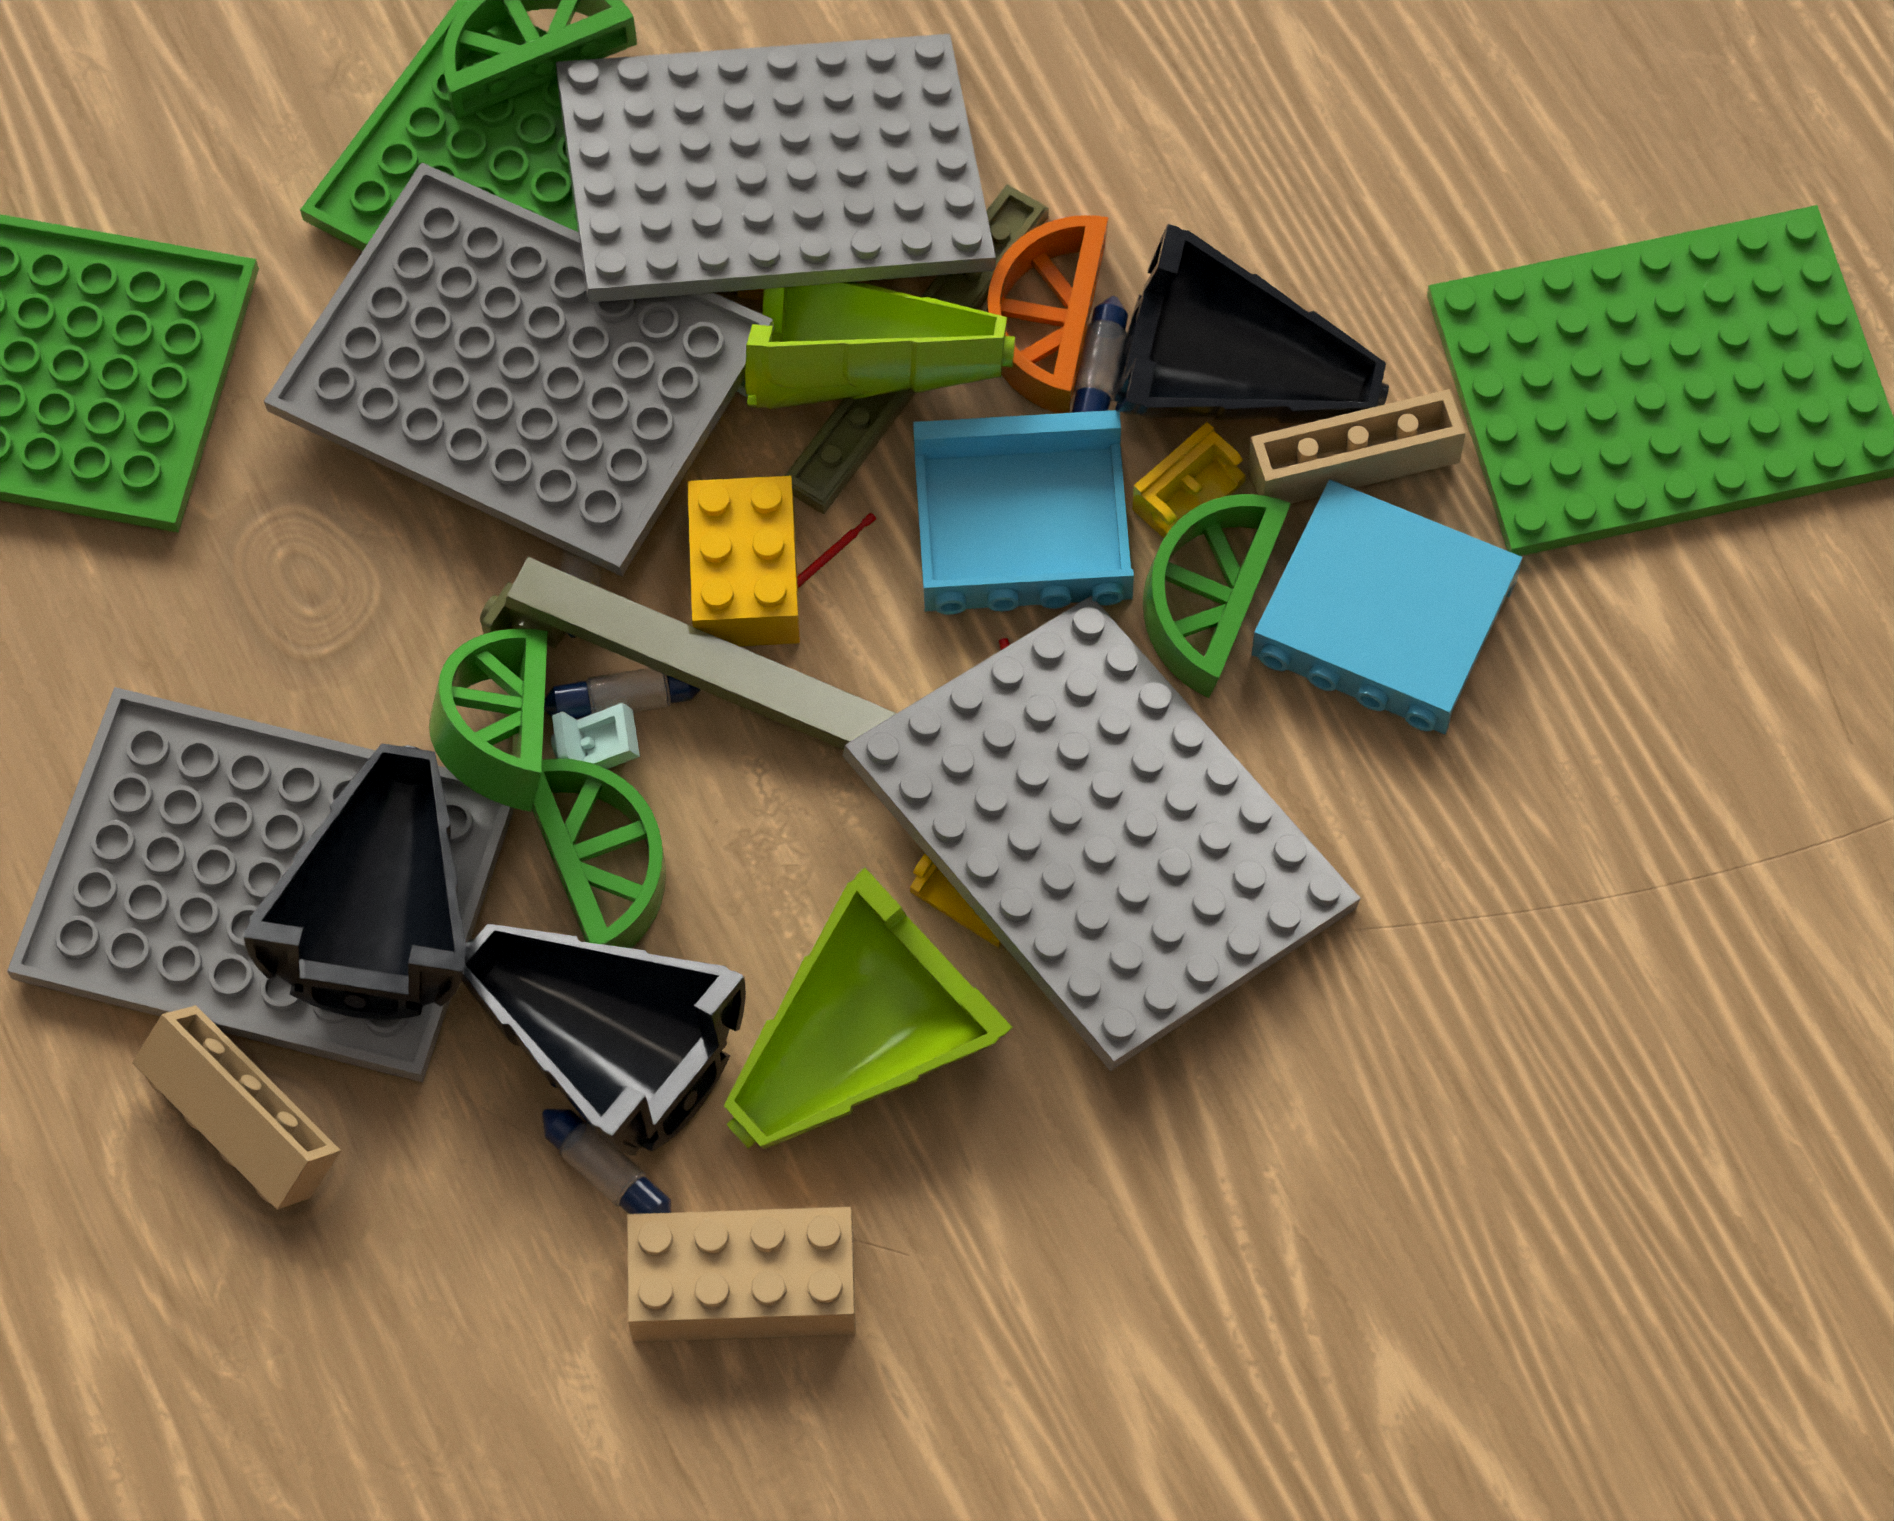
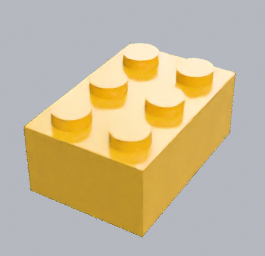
[687,476,800,646]

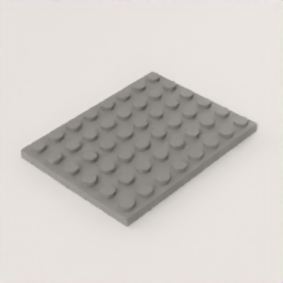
[556,34,996,303]
[264,162,775,576]
[842,595,1361,1071]
[7,687,515,1082]

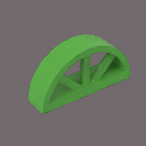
[442,0,637,120]
[1143,494,1291,698]
[429,629,548,812]
[532,758,666,948]

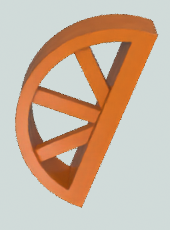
[987,215,1108,413]

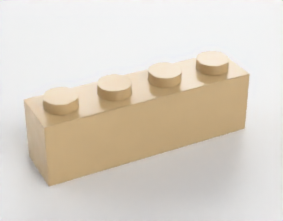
[1248,389,1466,503]
[132,1005,341,1210]

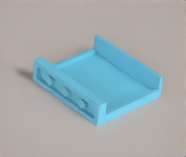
[913,410,1134,615]
[1252,479,1523,734]

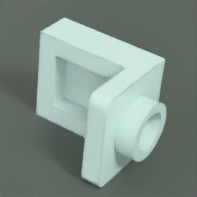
[551,703,640,769]

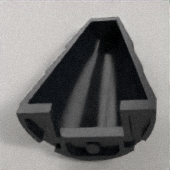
[1114,224,1389,423]
[244,743,467,1020]
[462,924,746,1156]

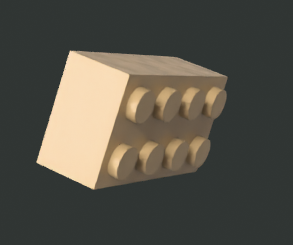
[627,1207,856,1342]

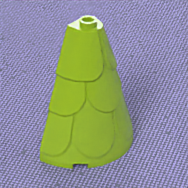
[745,282,1015,409]
[724,867,1013,1149]

